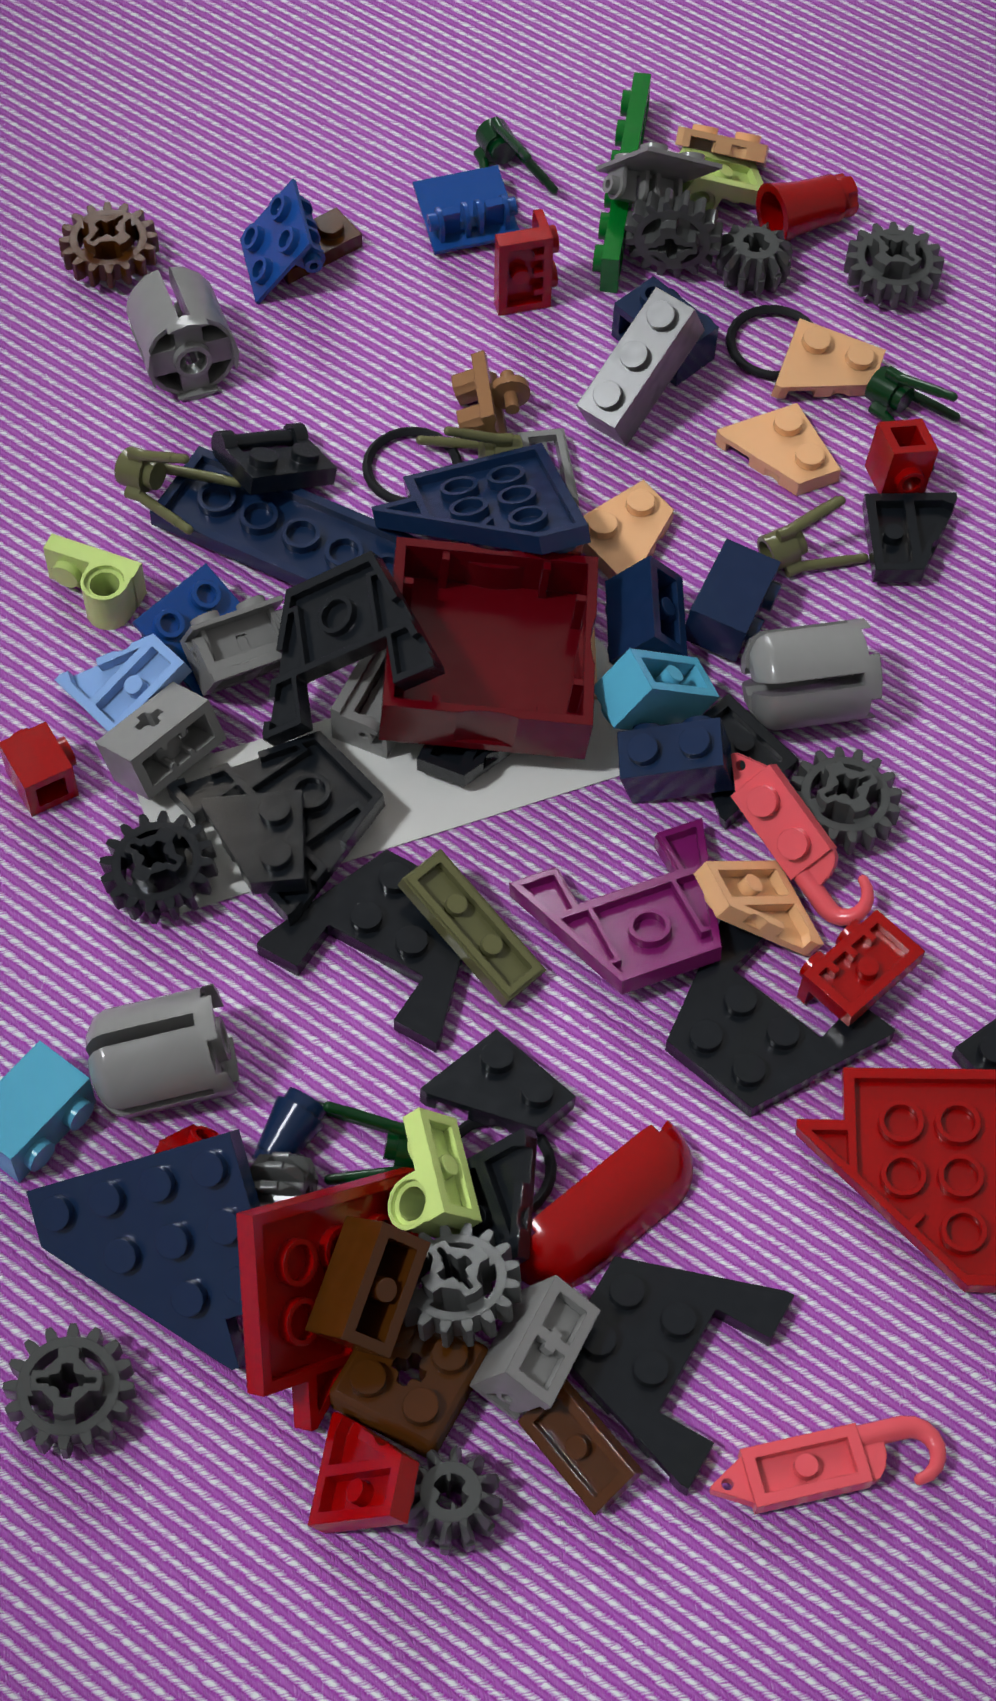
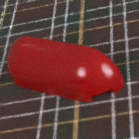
[520,1120,693,1288]

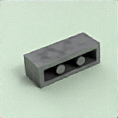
[576,287,705,447]

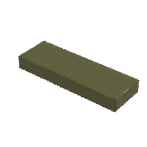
[398,849,546,1007]

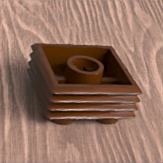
[329,1323,488,1458]

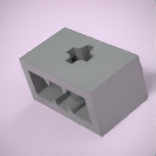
[95,682,227,800]

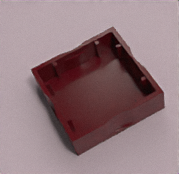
[379,537,598,760]

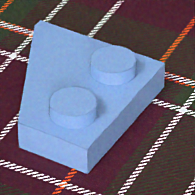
[55,634,192,731]

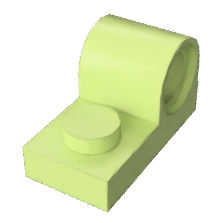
[679,146,764,210]
[43,533,147,630]
[387,1107,482,1238]

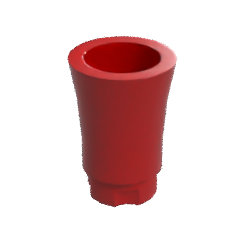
[756,173,859,241]

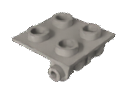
[596,142,723,204]

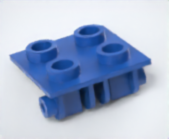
[413,165,519,255]
[240,179,326,304]
[132,563,240,697]

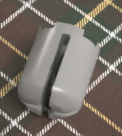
[126,267,239,401]
[741,618,883,730]
[86,984,239,1119]

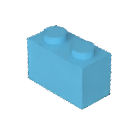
[594,648,720,730]
[0,1041,96,1183]

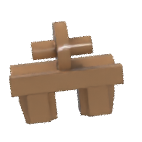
[451,350,531,433]

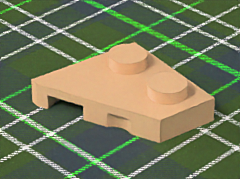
[675,124,769,166]
[771,318,886,398]
[715,403,841,496]
[578,480,674,579]
[693,860,824,956]

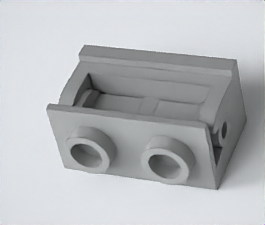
[180,595,284,697]
[330,649,404,759]
[469,1275,601,1421]

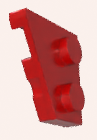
[308,1412,419,1534]

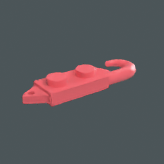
[730,753,874,926]
[709,1415,947,1515]

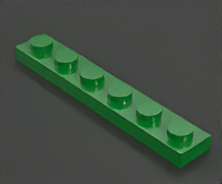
[592,72,651,293]

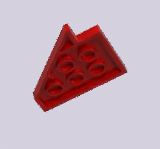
[795,1067,996,1293]
[236,1167,419,1431]

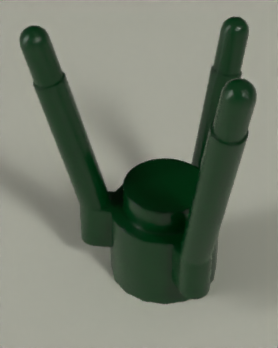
[473,116,558,194]
[865,366,960,471]
[317,1101,414,1185]

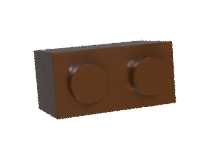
[305,1216,431,1359]

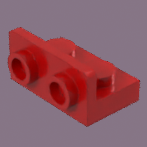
[494,209,559,316]
[797,910,925,1027]

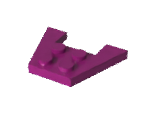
[509,818,722,995]

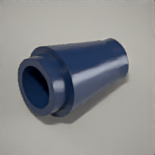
[251,1087,327,1161]

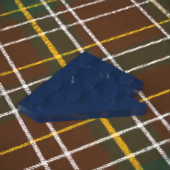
[371,443,591,555]
[26,1129,260,1370]

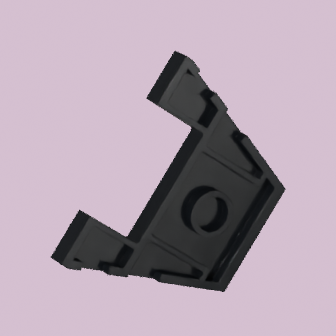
[262,551,445,746]
[167,731,385,926]
[257,849,462,1053]
[665,920,895,1117]
[569,1256,794,1496]

